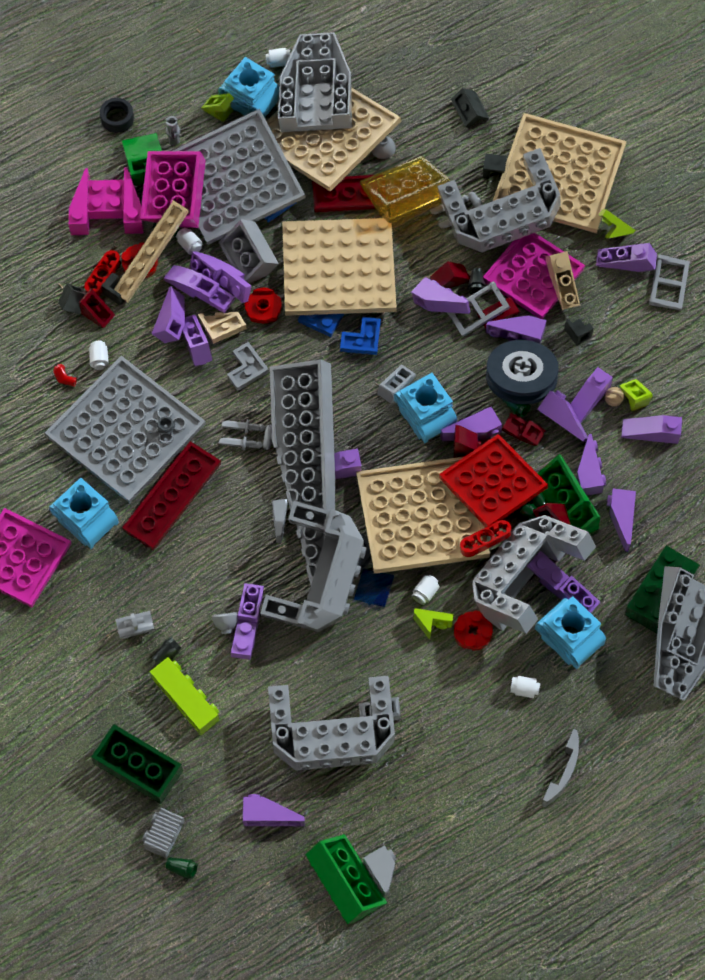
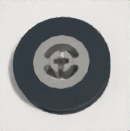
[486,340,559,404]

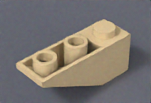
[545,251,580,310]

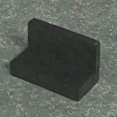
[451,88,490,128]

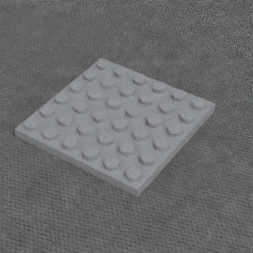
[173,109,306,245]
[45,356,206,504]

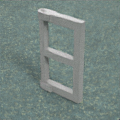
[649,255,690,311]
[447,281,510,337]

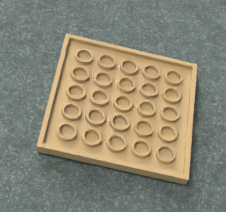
[266,87,401,191]
[493,113,627,233]
[282,218,396,316]
[356,456,490,574]

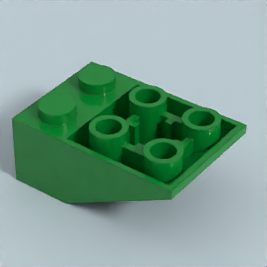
[122,133,162,186]

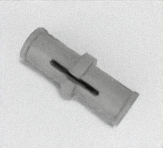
[166,116,180,146]

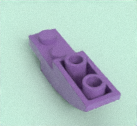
[190,251,251,303]
[163,265,235,313]
[527,551,600,613]
[231,583,264,660]

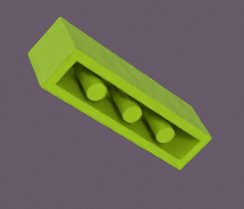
[149,657,219,735]

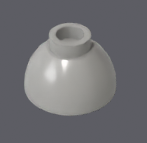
[371,136,396,159]
[212,612,238,634]

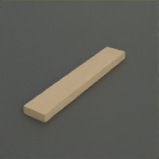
[114,201,189,302]

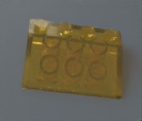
[360,155,450,223]

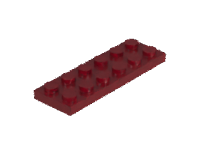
[122,441,221,551]

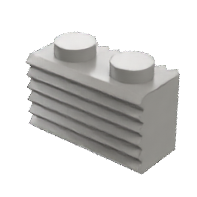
[142,808,185,858]

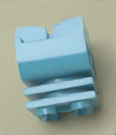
[218,57,280,118]
[394,373,457,443]
[49,478,119,549]
[535,596,606,669]

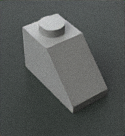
[363,845,396,897]

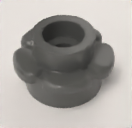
[156,416,175,434]

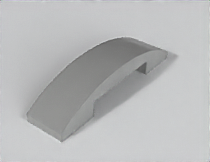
[541,729,579,807]

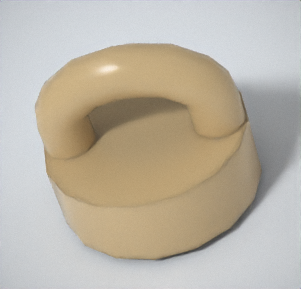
[605,387,624,406]

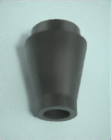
[467,268,486,295]
[152,637,182,664]

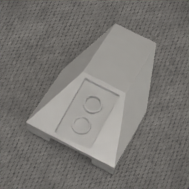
[278,32,352,132]
[653,566,705,701]

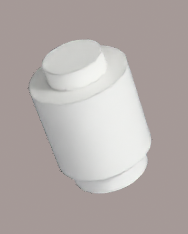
[265,48,291,68]
[176,228,202,254]
[89,341,109,370]
[412,575,440,605]
[510,676,540,698]

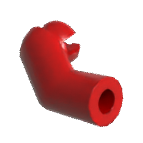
[53,364,77,387]

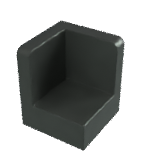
[482,153,507,179]
[101,272,124,306]
[58,283,86,314]
[564,319,594,346]

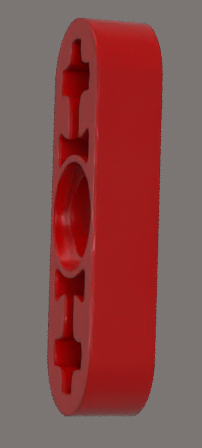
[84,250,121,296]
[460,520,511,557]

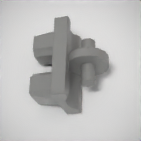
[115,611,155,639]

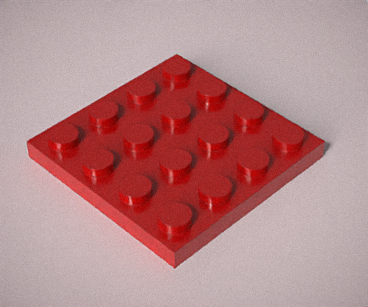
[439,434,548,527]

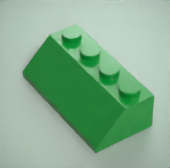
[305,834,387,924]

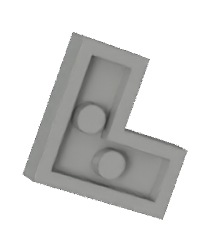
[227,342,269,391]

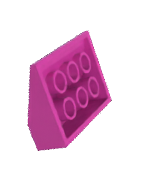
[140,151,206,228]

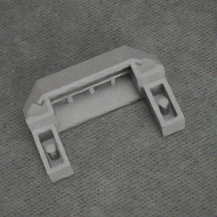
[437,148,561,252]
[260,501,367,632]
[472,515,596,634]
[268,676,395,771]

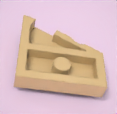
[198,312,247,344]

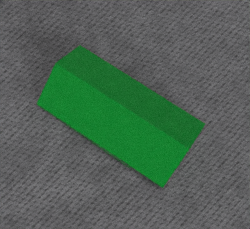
[537,454,600,533]

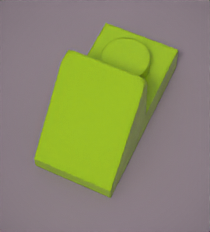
[201,93,234,122]
[599,209,636,238]
[619,379,653,411]
[413,608,453,639]

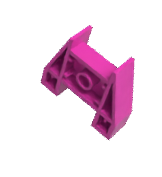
[68,167,144,235]

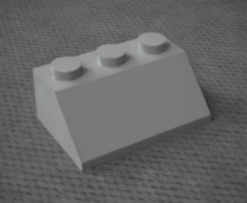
[218,219,279,283]

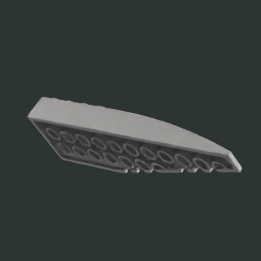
[270,359,335,585]

